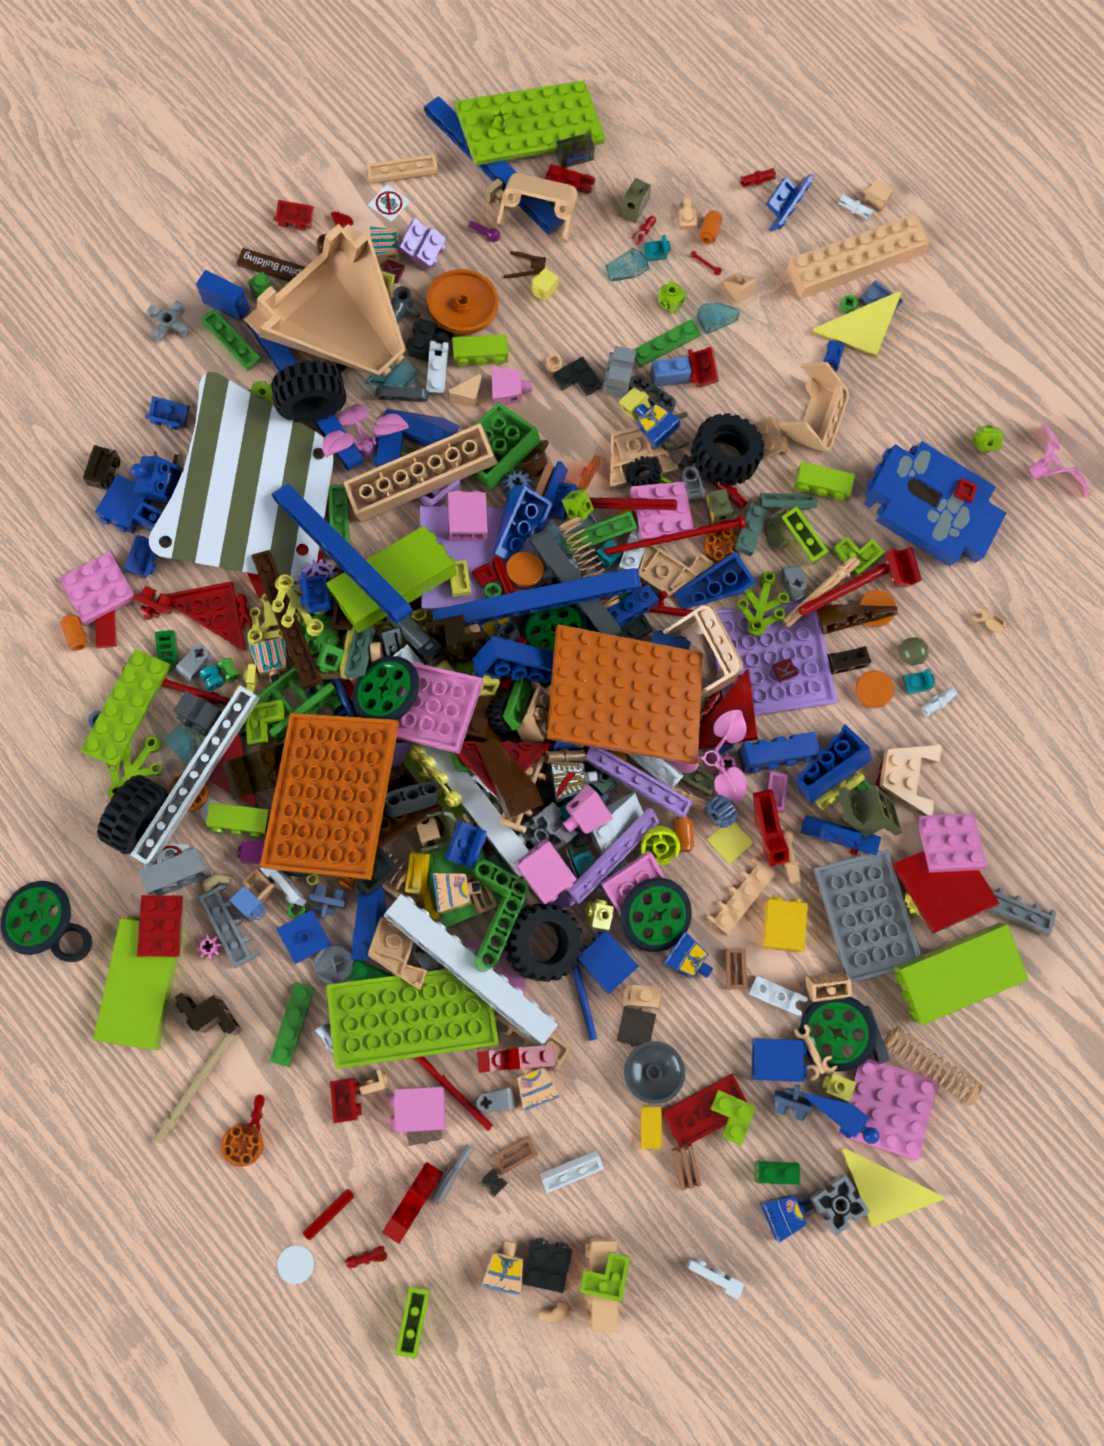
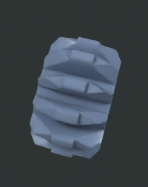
[502,470,533,498]
[705,794,738,829]

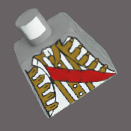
[550,762,598,803]

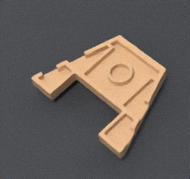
[610,426,679,489]
[639,544,714,598]
[879,745,942,816]
[368,917,442,990]

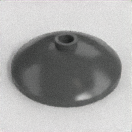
[624,1041,685,1104]

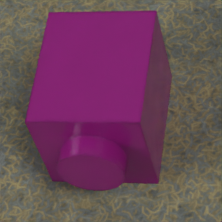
[238,841,265,864]

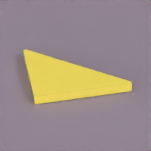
[812,291,902,357]
[841,1148,944,1227]

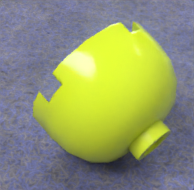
[640,825,680,866]

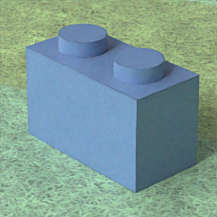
[650,357,691,387]
[229,886,267,922]

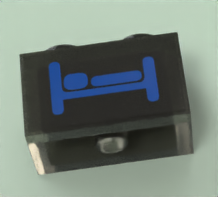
[556,133,595,168]

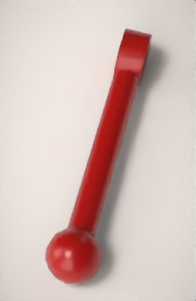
[690,251,722,275]

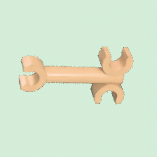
[794,1024,837,1080]

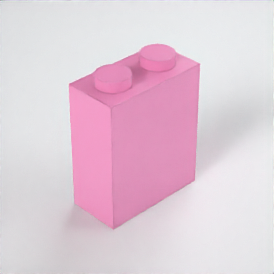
[447,491,488,541]
[513,839,577,904]
[390,1087,446,1133]

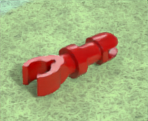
[631,215,656,245]
[236,594,252,630]
[700,692,722,724]
[248,1094,265,1136]
[346,1246,387,1269]

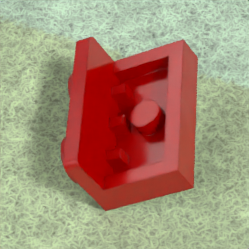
[273,200,314,231]
[687,347,719,388]
[885,547,922,588]
[330,1078,362,1123]

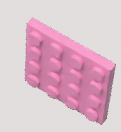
[397,662,484,754]
[839,1058,938,1161]

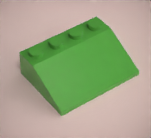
[472,402,541,491]
[420,847,502,928]

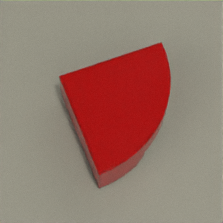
[330,211,354,228]

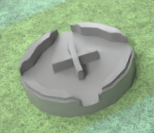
[314,945,354,985]

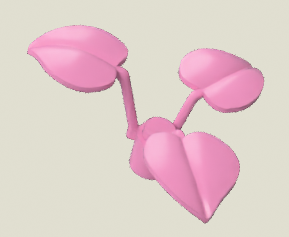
[322,404,409,458]
[1029,424,1089,498]
[667,710,747,802]

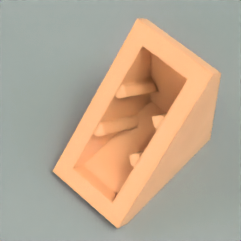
[722,273,756,303]
[448,374,482,407]
[242,868,278,904]

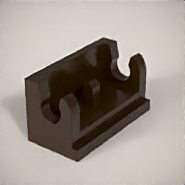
[827,646,871,675]

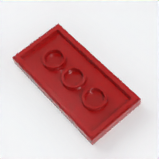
[662,1074,748,1146]

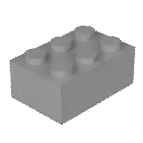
[139,847,212,895]

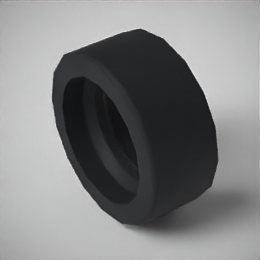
[51,923,92,963]

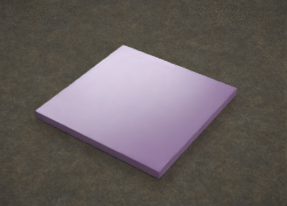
[420,506,535,611]
[711,597,838,716]

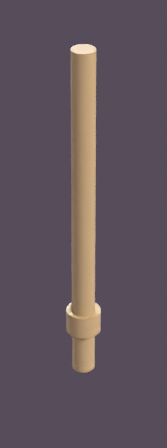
[154,1033,234,1144]

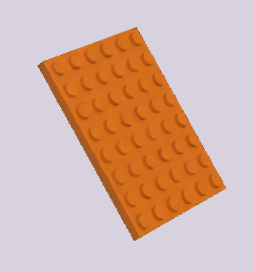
[547,624,703,765]
[260,713,399,880]

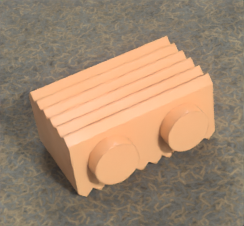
[805,971,852,1002]

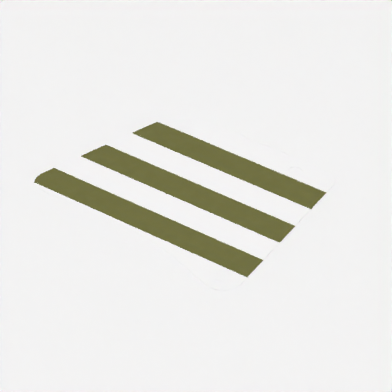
[149,372,333,582]

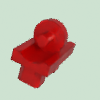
[134,586,173,620]

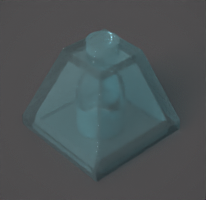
[365,358,419,387]

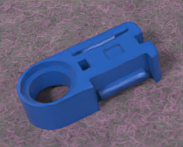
[823,340,844,373]

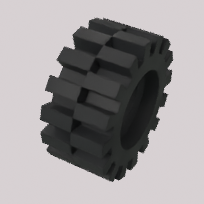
[625,456,661,487]
[486,697,517,735]

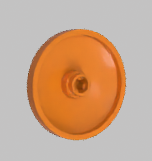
[427,269,499,334]

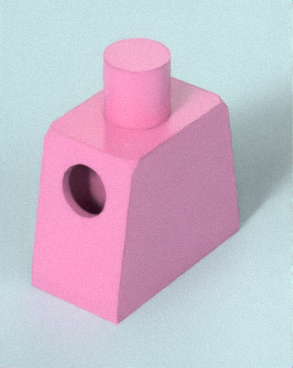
[492,367,532,406]
[562,785,613,834]

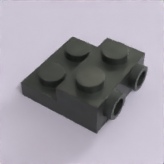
[406,318,454,362]
[349,848,399,896]
[522,1238,572,1293]

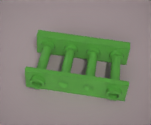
[256,667,339,743]

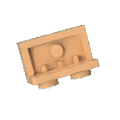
[754,416,789,459]

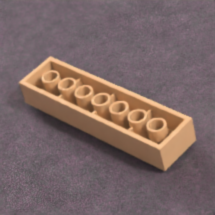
[786,214,931,299]
[343,423,498,522]

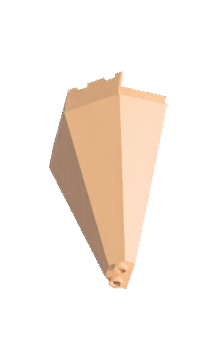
[244,224,406,377]

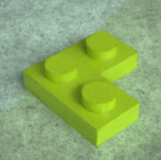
[832,537,885,576]
[246,700,285,746]
[710,1090,756,1146]
[579,1252,630,1302]

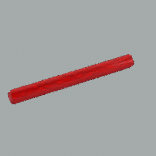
[589,497,677,511]
[798,563,889,616]

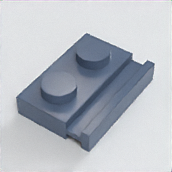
[859,280,903,312]

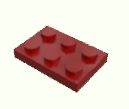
[137,895,184,957]

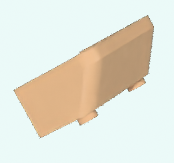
[497,173,578,242]
[780,362,849,451]
[663,605,743,697]

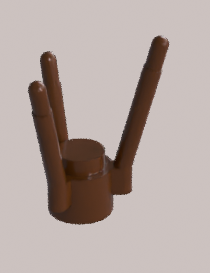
[504,251,546,279]

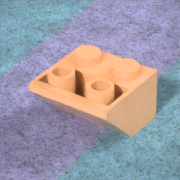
[517,687,550,743]

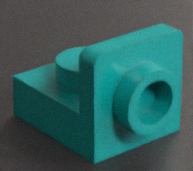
[643,235,671,262]
[595,540,623,569]
[903,669,935,695]
[572,851,595,878]

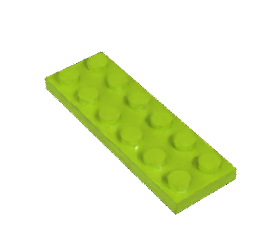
[80,649,171,768]

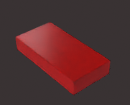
[95,610,117,649]

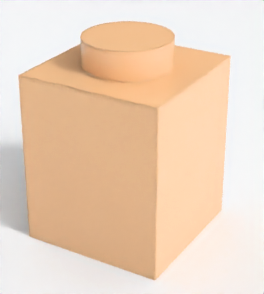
[864,179,894,211]

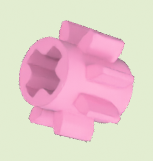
[715,753,740,775]
[196,934,223,960]

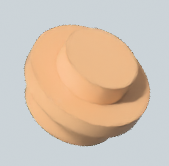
[545,354,563,373]

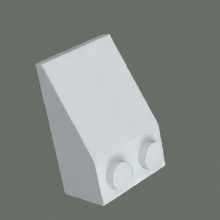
[589,792,643,856]

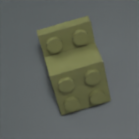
[838,785,902,837]

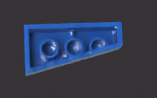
[473,636,554,682]
[796,724,872,803]
[738,732,820,774]

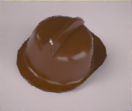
[518,440,549,477]

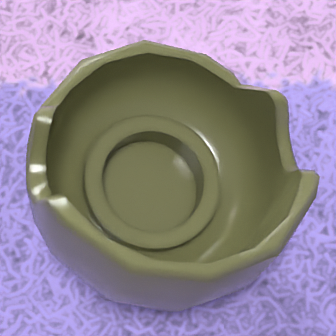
[899,637,928,666]

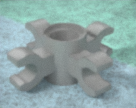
[147,300,189,342]

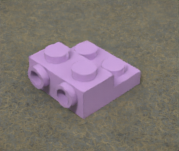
[397,218,446,270]

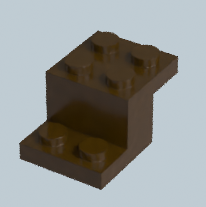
[425,614,489,663]
[222,744,284,800]
[175,992,243,1035]

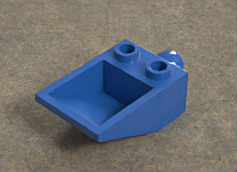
[130,456,184,504]
[804,1093,880,1144]

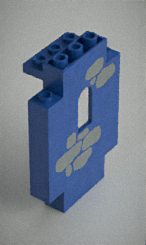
[864,441,1006,567]

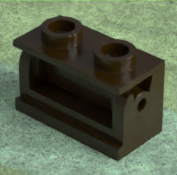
[83,445,121,490]

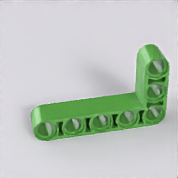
[471,860,529,972]

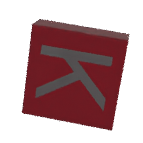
[383,259,405,283]
[772,658,798,683]

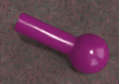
[468,220,500,242]

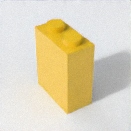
[762,896,808,953]

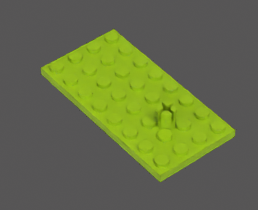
[454,80,606,166]
[326,969,499,1069]

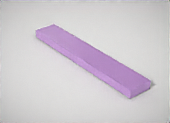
[585,746,693,819]
[568,808,659,904]

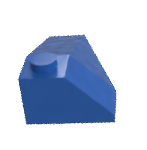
[383,409,460,447]
[493,485,553,562]
[674,552,757,609]
[351,886,388,961]

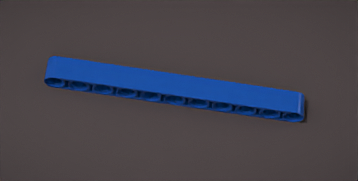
[424,96,564,235]
[244,314,364,471]
[271,483,413,624]
[432,568,642,626]

